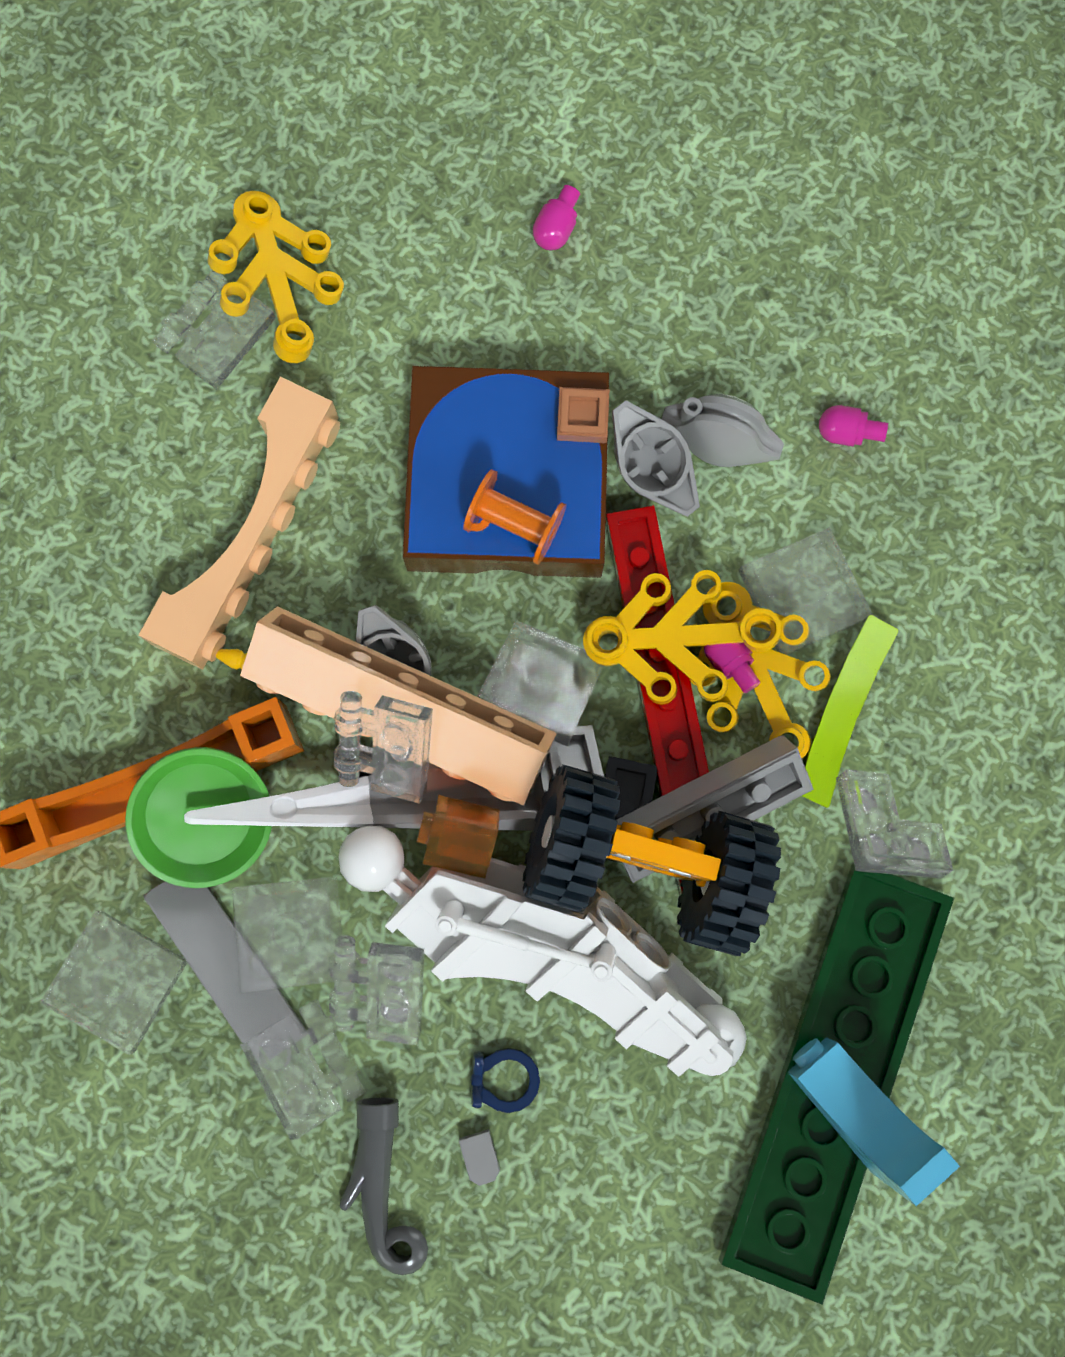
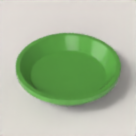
[125,747,272,888]

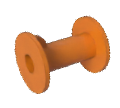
[463,469,567,565]

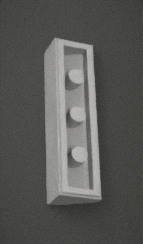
[617,736,814,883]
[143,882,308,1067]

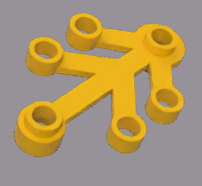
[208,191,344,363]
[583,570,782,705]
[690,582,831,758]

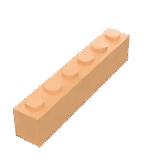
[240,606,557,806]

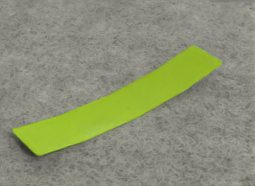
[802,615,898,808]

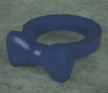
[470,1048,540,1113]

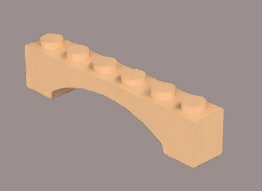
[138,376,340,670]

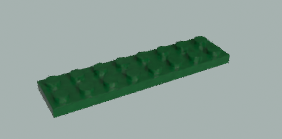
[718,861,954,1305]

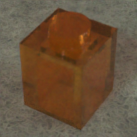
[416,795,500,879]

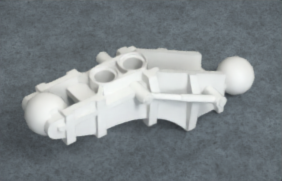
[339,826,747,1077]

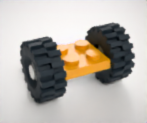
[522,764,781,956]

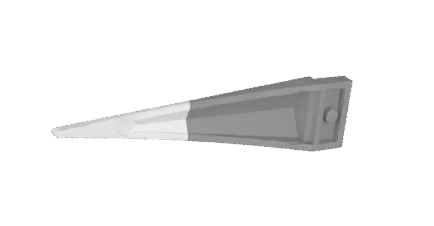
[184,725,604,831]

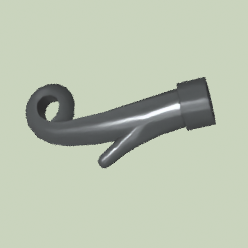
[339,1097,428,1275]

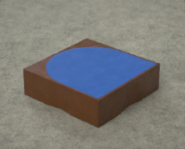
[403,366,609,578]

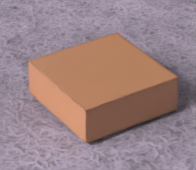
[557,387,610,443]

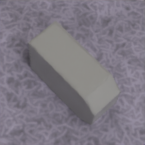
[459,1129,500,1186]

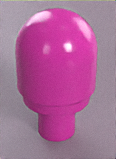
[533,185,580,251]
[819,405,889,447]
[704,643,761,694]

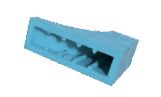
[788,1038,960,1206]

